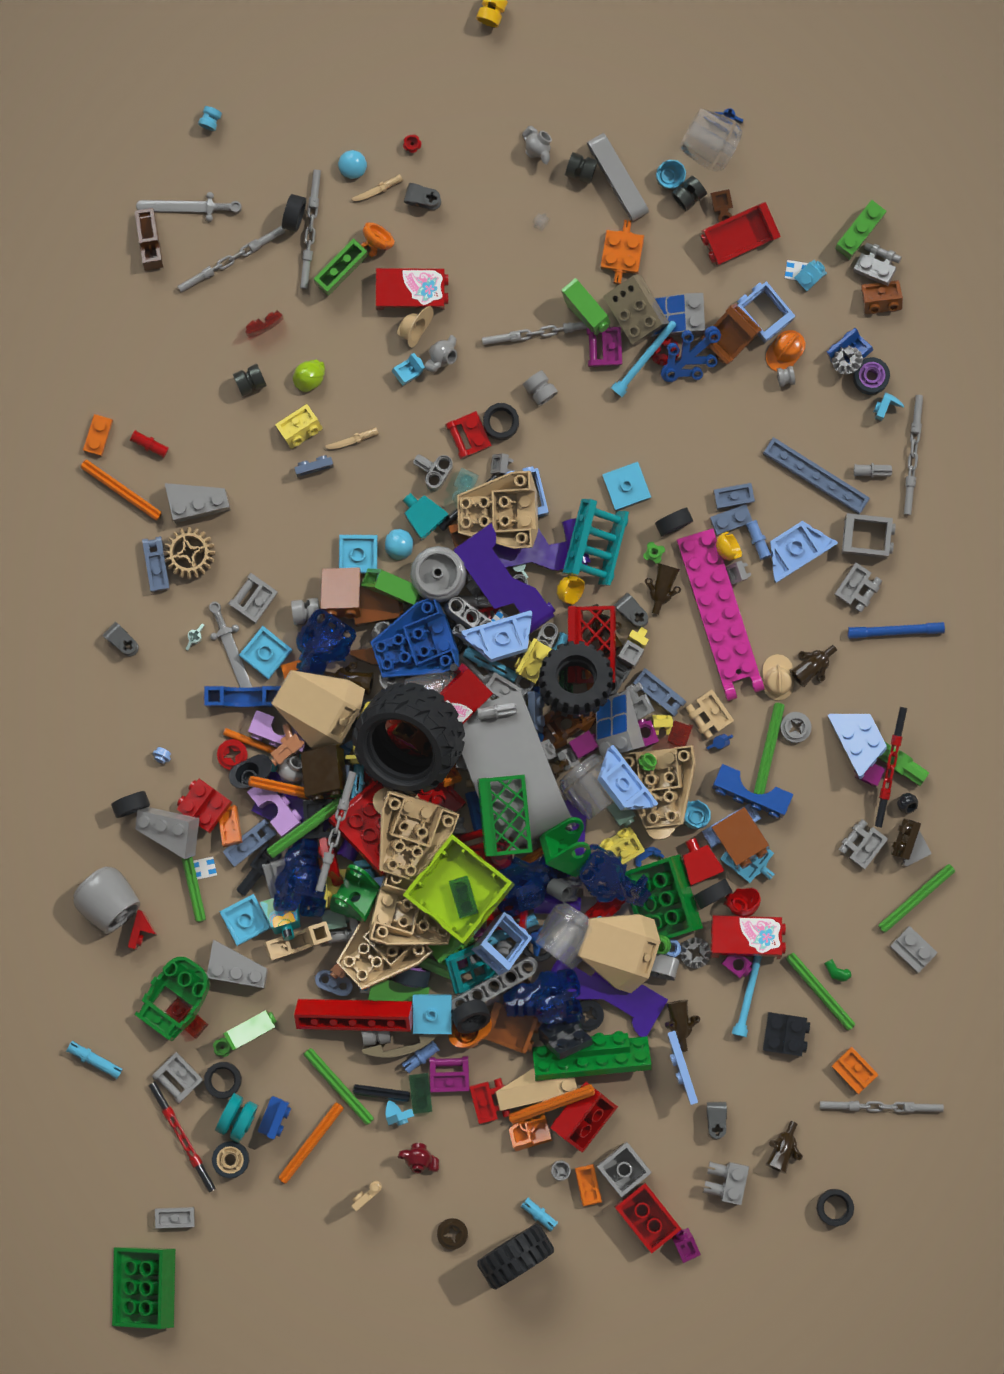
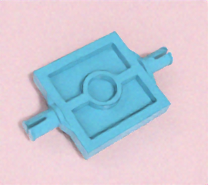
[720,849,775,883]

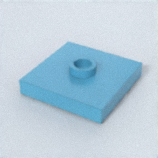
[602,462,651,511]
[339,535,378,574]
[239,626,293,680]
[219,894,271,946]
[413,994,452,1034]

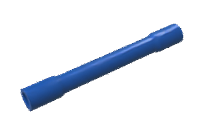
[848,622,945,639]

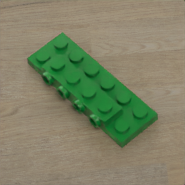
[532,1031,652,1081]

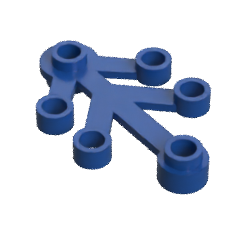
[661,326,721,382]

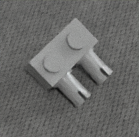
[703,1162,749,1205]

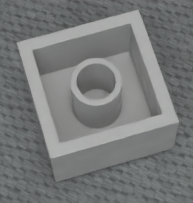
[597,1141,652,1197]

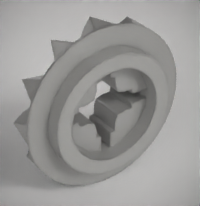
[832,345,863,374]
[781,712,811,743]
[680,937,711,968]

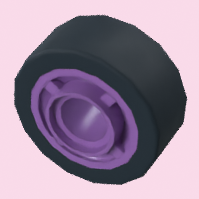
[853,357,890,395]
[392,966,431,988]

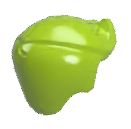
[293,359,325,392]

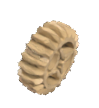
[163,527,216,579]

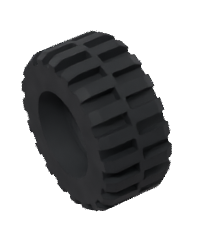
[539,641,613,718]
[477,1224,554,1290]

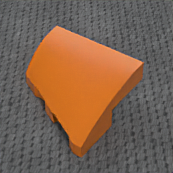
[509,1113,553,1151]

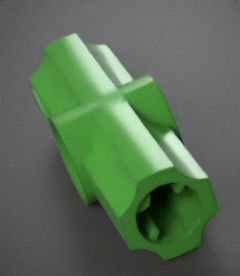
[878,741,929,787]

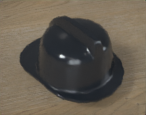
[229,754,272,790]

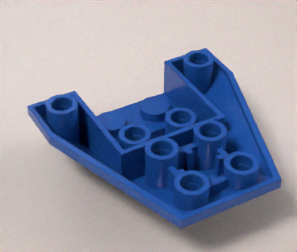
[371,598,459,678]

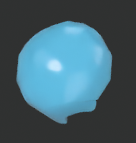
[338,150,367,179]
[656,160,686,189]
[385,529,413,560]
[684,800,711,829]

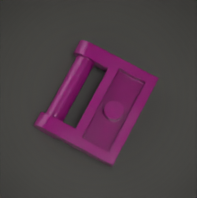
[586,327,622,367]
[430,1056,469,1092]

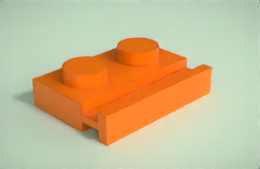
[831,1047,878,1094]

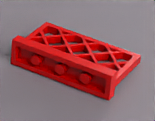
[568,606,616,684]

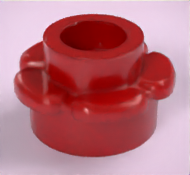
[403,135,422,153]

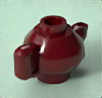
[485,837,514,870]
[398,1143,439,1174]

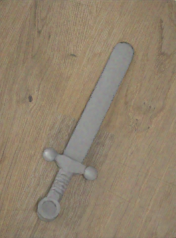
[136,192,242,222]
[209,602,252,688]

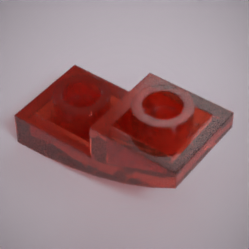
[245,310,284,338]
[165,997,209,1039]

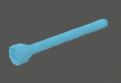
[611,321,676,397]
[732,956,762,1038]

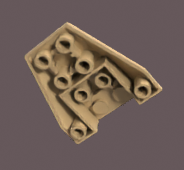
[457,471,538,549]
[271,670,365,749]
[621,745,696,828]
[379,791,460,881]
[369,872,451,946]
[336,904,433,990]
[578,914,660,993]

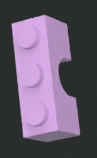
[248,710,307,755]
[247,778,302,837]

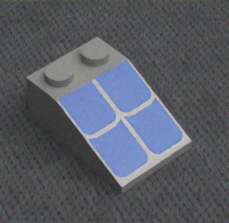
[650,293,705,337]
[596,691,645,758]

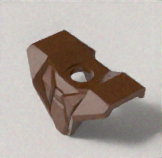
[542,710,596,750]

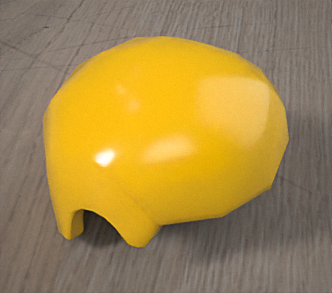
[716,532,742,561]
[557,575,585,605]

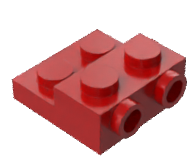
[177,778,233,833]

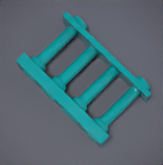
[563,499,629,586]

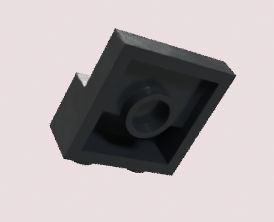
[763,1012,810,1056]
[538,1013,593,1060]

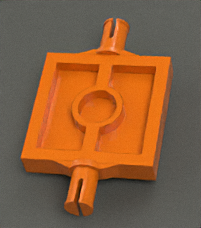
[601,220,644,284]

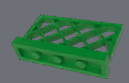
[477,775,532,857]

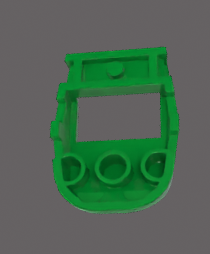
[135,957,210,1041]

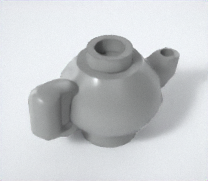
[522,126,552,165]
[424,335,457,372]
[277,756,304,787]

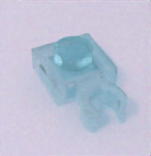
[452,468,479,500]

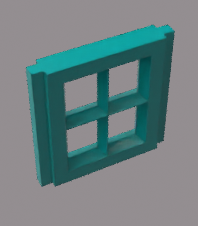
[445,941,497,994]

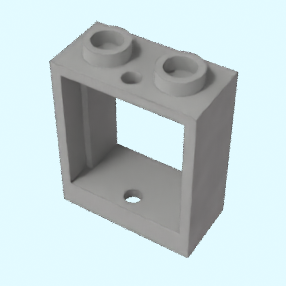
[841,513,895,558]

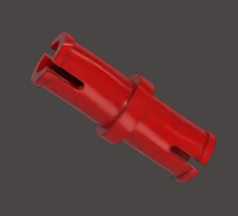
[130,430,169,458]

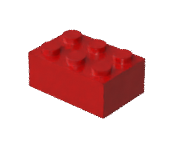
[550,1082,618,1153]
[614,1182,682,1254]

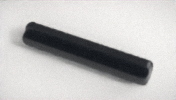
[353,1084,410,1102]

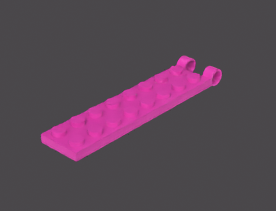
[676,528,765,701]

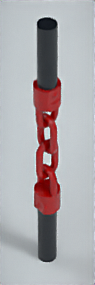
[875,707,907,828]
[148,1082,216,1192]

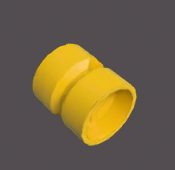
[476,0,508,28]

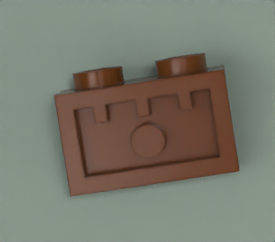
[861,280,903,314]

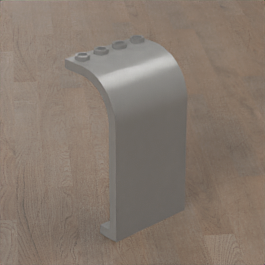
[462,689,576,850]

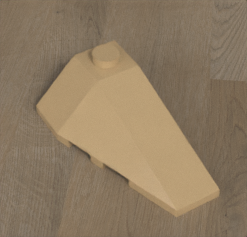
[495,1068,577,1111]

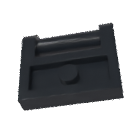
[303,799,338,840]

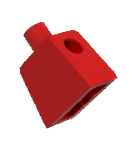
[682,837,724,886]

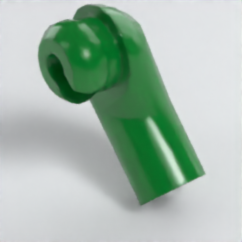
[824,959,851,982]

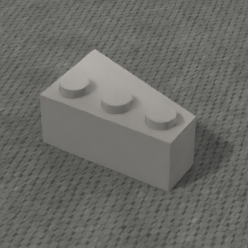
[165,483,231,523]
[135,807,199,859]
[207,940,268,988]

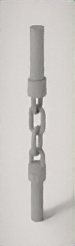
[300,170,321,289]
[178,226,285,292]
[482,322,588,345]
[904,395,923,515]
[315,771,356,892]
[820,1101,944,1113]

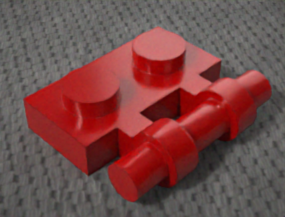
[469,1078,510,1124]

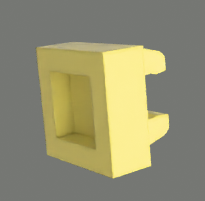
[625,627,649,649]
[652,714,673,735]

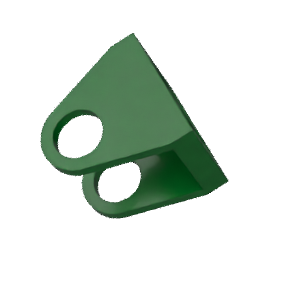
[539,817,591,877]
[329,864,380,922]

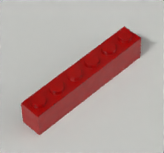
[294,999,413,1032]

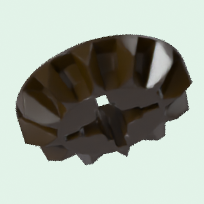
[437,1218,468,1250]

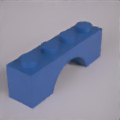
[204,686,281,707]
[712,764,793,819]

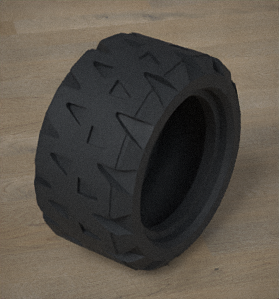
[352,683,465,794]

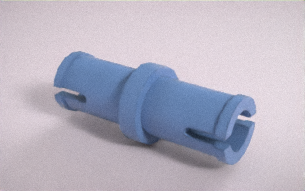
[746,520,771,560]
[402,1041,440,1073]

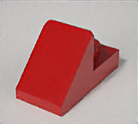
[128,910,157,949]

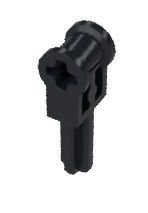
[237,843,282,896]

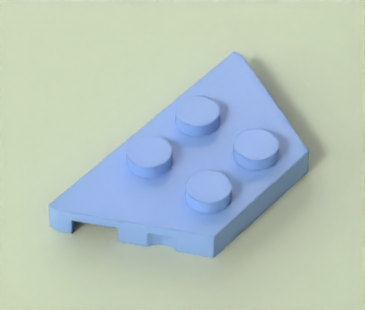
[770,521,838,583]
[461,610,532,662]
[828,714,887,779]
[597,745,658,811]
[668,1031,698,1105]

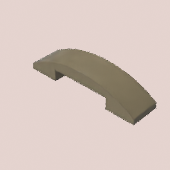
[362,1034,439,1057]

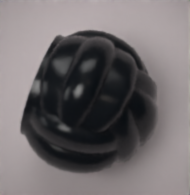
[897,793,918,813]

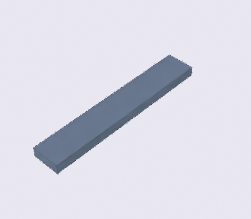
[763,437,870,515]

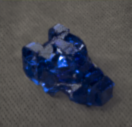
[296,609,356,675]
[273,839,326,918]
[578,844,651,907]
[498,854,567,917]
[503,969,583,1025]

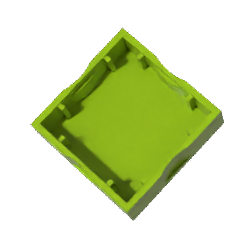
[403,834,515,945]

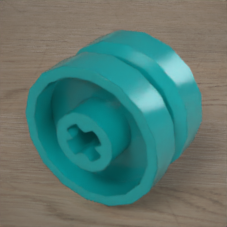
[215,1093,259,1143]

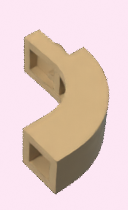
[264,921,332,961]

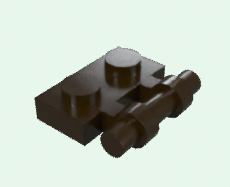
[892,818,921,860]

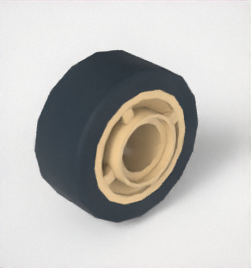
[212,1141,250,1178]

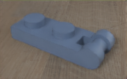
[142,536,170,592]
[633,668,686,717]
[223,819,277,867]

